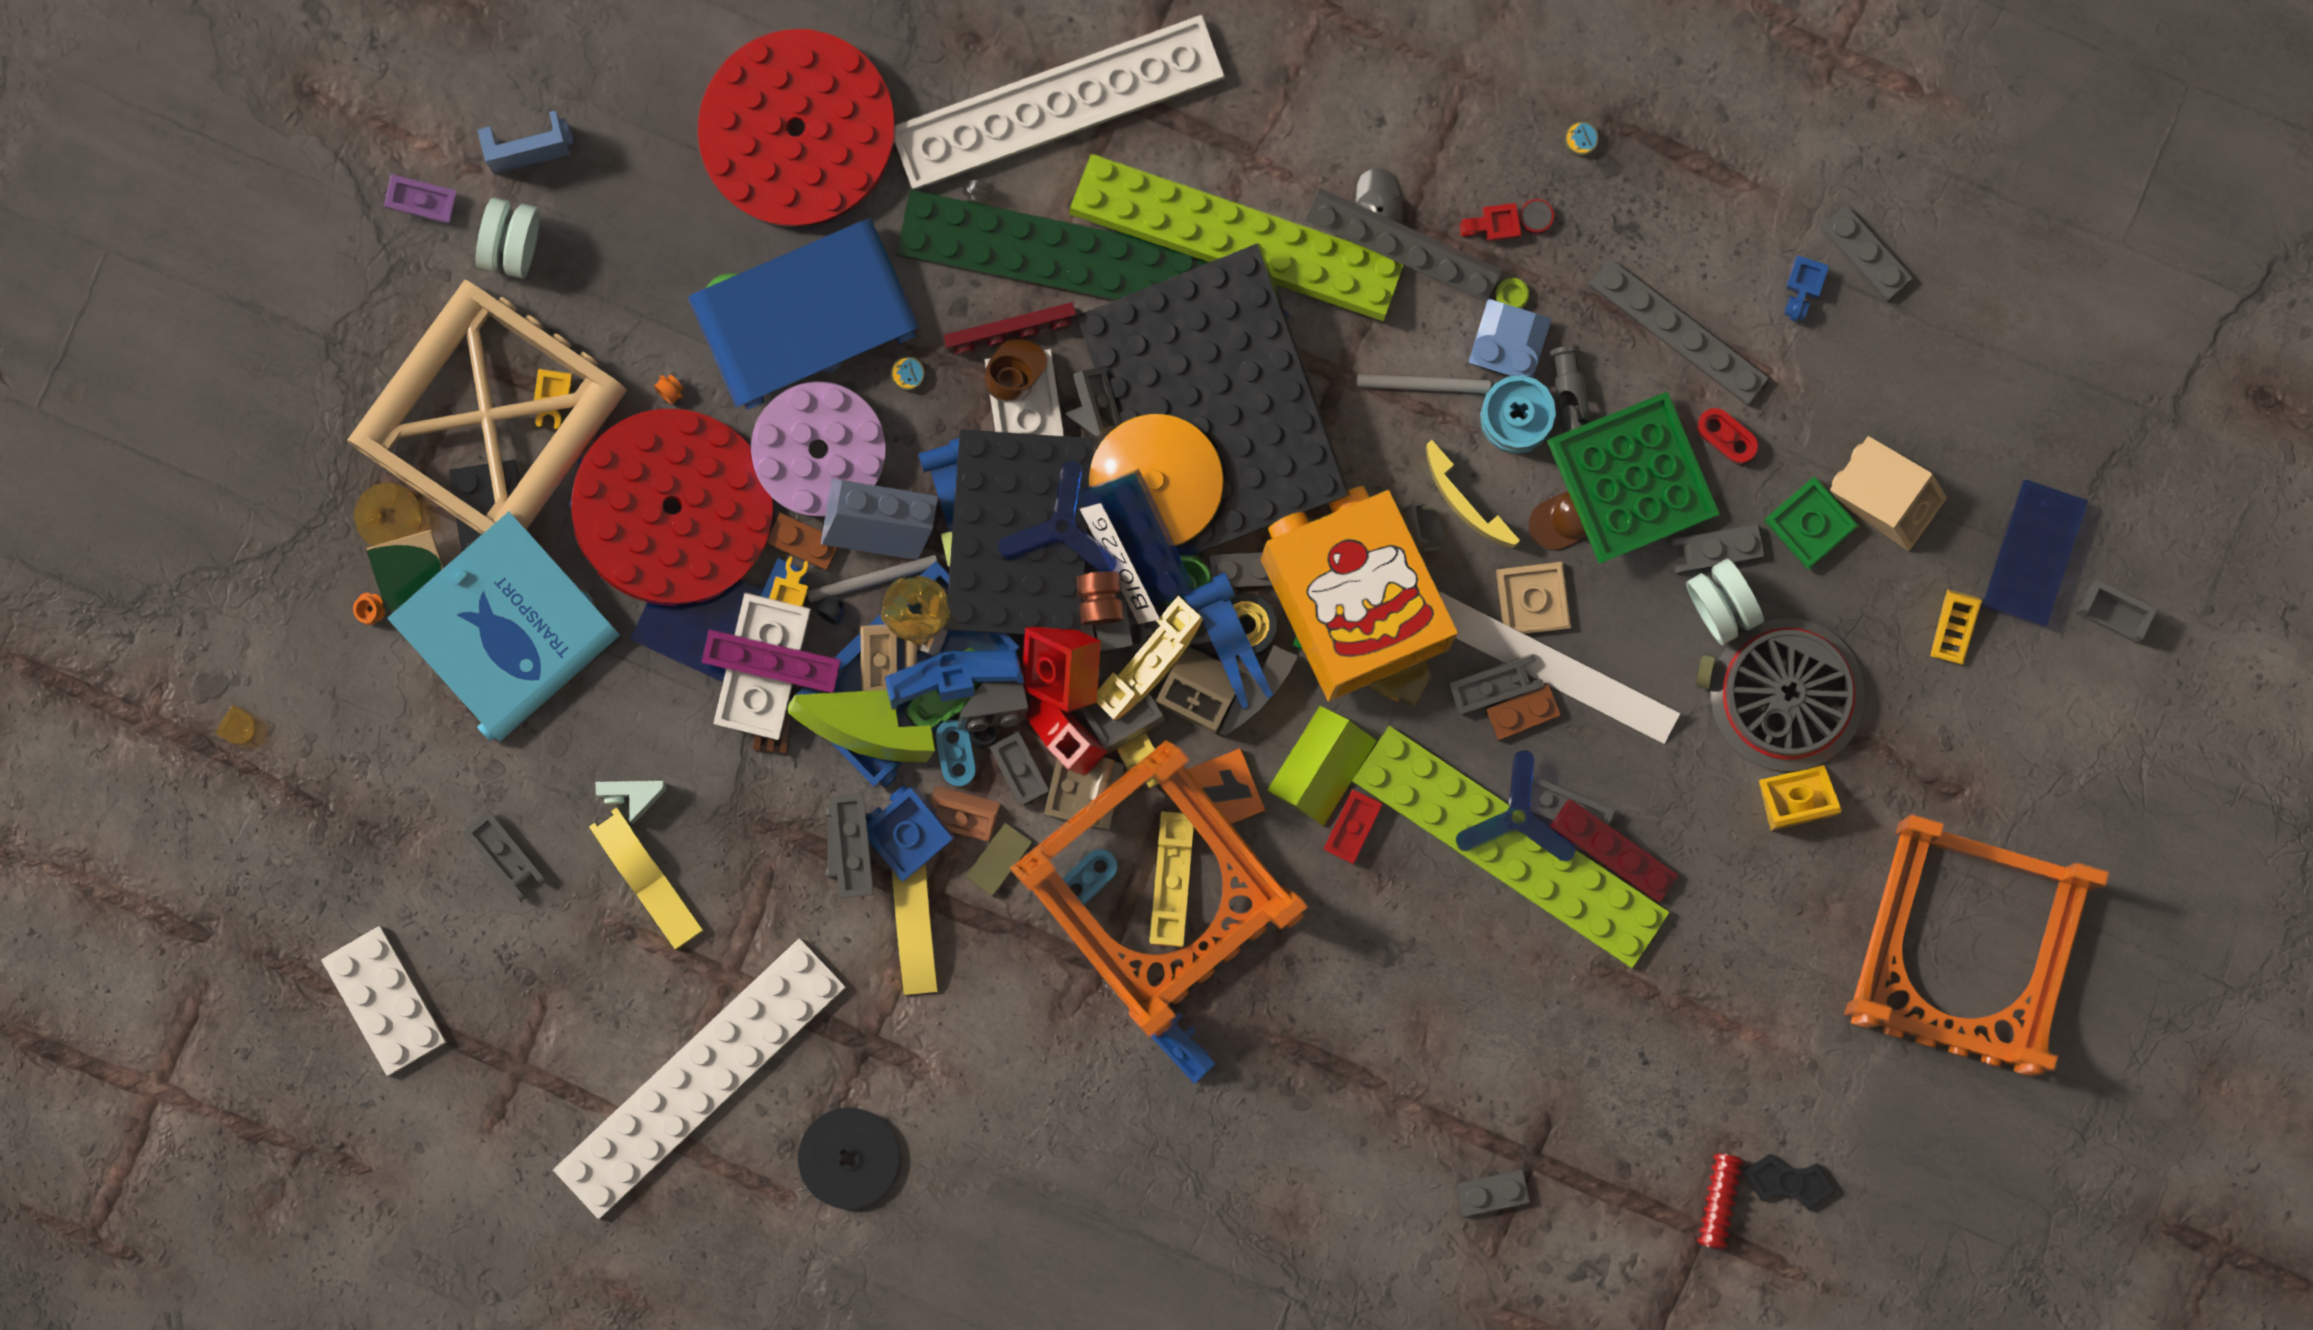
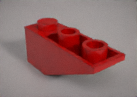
[1025,696,1107,776]

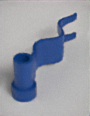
[918,438,959,532]
[1183,572,1273,709]

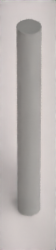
[1357,374,1491,393]
[807,555,938,604]

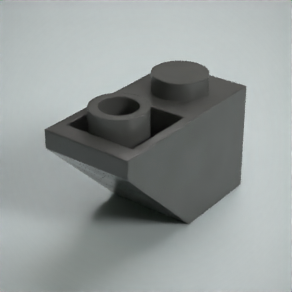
[957,681,1028,732]

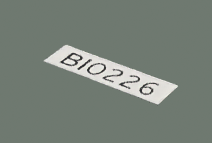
[1080,503,1160,624]

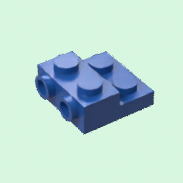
[866,785,955,882]

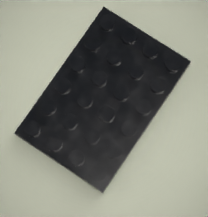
[945,429,1094,636]

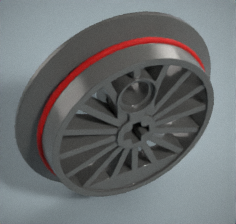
[1710,618,1865,772]

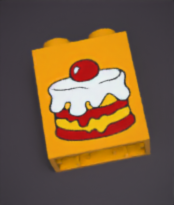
[1260,486,1458,702]

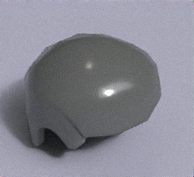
[1401,502,1444,553]

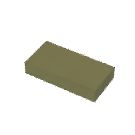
[965,823,1032,897]

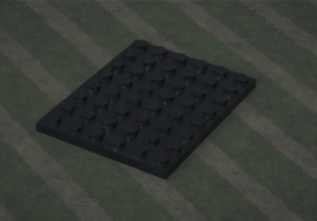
[1076,243,1350,566]

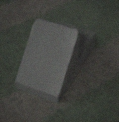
[1066,366,1121,437]

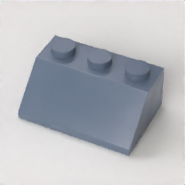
[821,478,938,560]

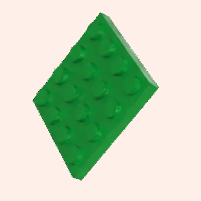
[1547,392,1719,564]

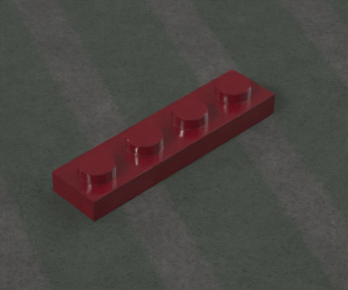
[943,302,1077,356]
[1550,799,1678,903]

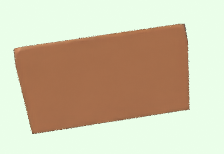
[930,786,1000,842]

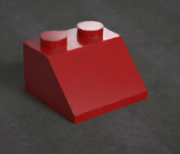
[1022,627,1101,712]

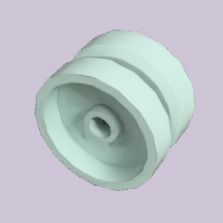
[475,197,540,279]
[1686,558,1764,646]

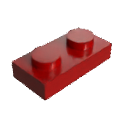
[1323,789,1382,865]

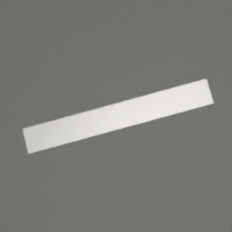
[1439,592,1680,744]

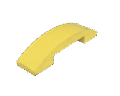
[1426,440,1520,549]
[1097,596,1203,720]
[1150,811,1194,947]
[892,864,938,995]

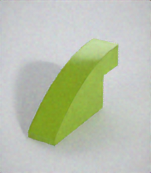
[788,690,935,762]

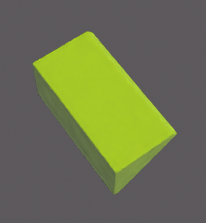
[1267,706,1377,826]

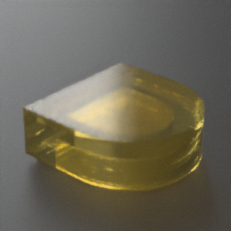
[215,705,256,745]

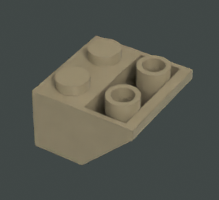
[1156,646,1246,735]

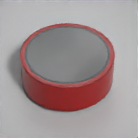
[1520,199,1554,234]

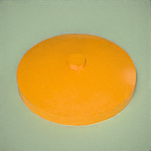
[1089,414,1224,549]

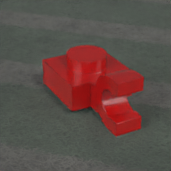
[1459,203,1521,242]

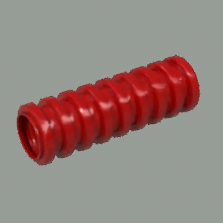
[1697,1153,1744,1249]

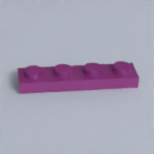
[701,629,841,693]

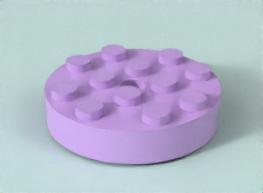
[751,381,885,516]

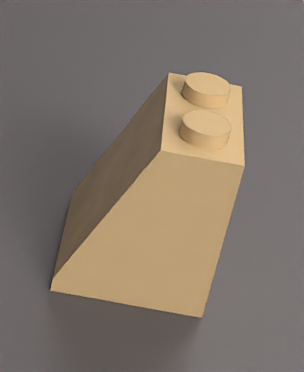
[1830,436,1947,551]

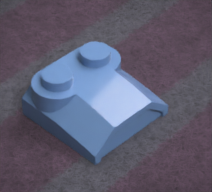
[1468,299,1552,378]

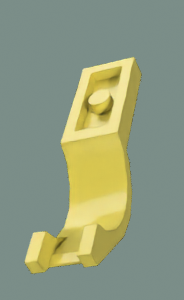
[590,808,704,950]

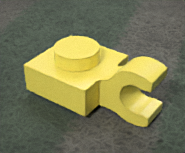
[1117,733,1159,789]

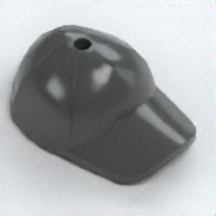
[1355,169,1404,225]

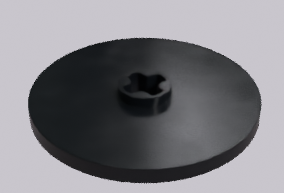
[798,1107,900,1209]

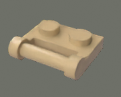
[861,621,921,691]

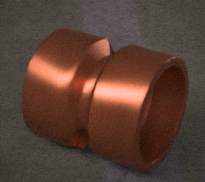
[1076,571,1124,625]

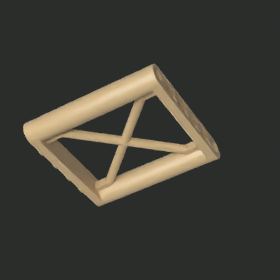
[347,280,627,535]

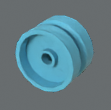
[1480,375,1556,454]

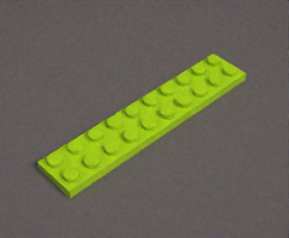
[1069,154,1404,321]
[1352,725,1670,969]

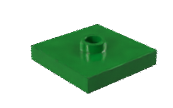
[1763,476,1859,571]

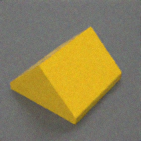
[1759,765,1841,831]

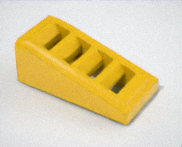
[1930,589,1982,665]

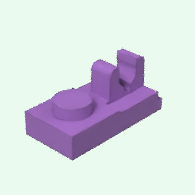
[384,174,456,224]

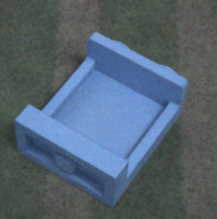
[478,110,574,174]

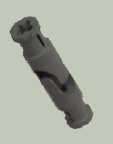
[1550,345,1590,433]

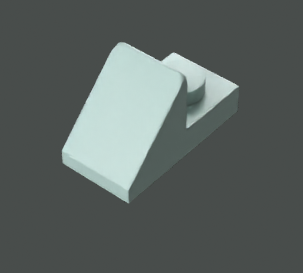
[596,781,666,824]

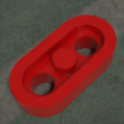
[1697,408,1758,464]

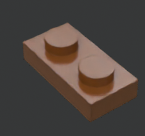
[766,513,839,571]
[1485,684,1561,741]

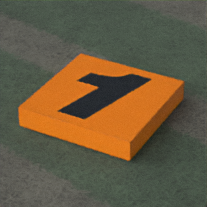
[1187,748,1265,825]

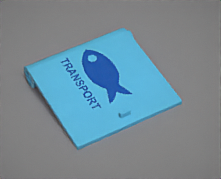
[387,511,620,742]

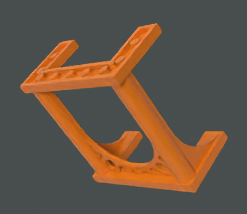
[1010,740,1307,1037]
[1844,815,2109,1077]

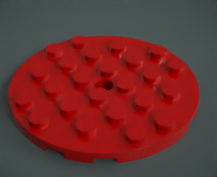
[698,29,896,228]
[571,408,773,606]

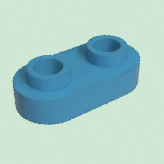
[936,720,976,787]
[1063,849,1117,905]

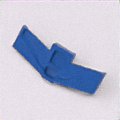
[885,650,1024,710]

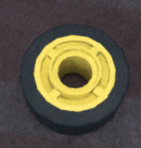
[1230,593,1277,658]

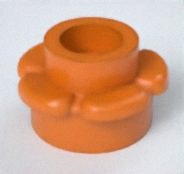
[653,374,684,405]
[353,592,385,625]

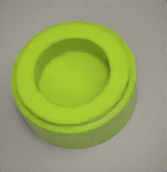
[1495,278,1529,309]

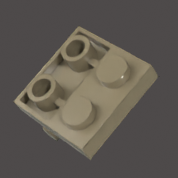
[1044,757,1125,831]

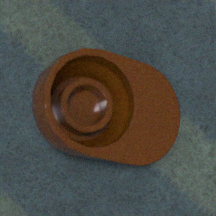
[984,339,1047,403]
[1528,490,1587,550]

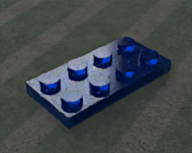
[1077,468,1195,613]
[1981,479,2088,628]

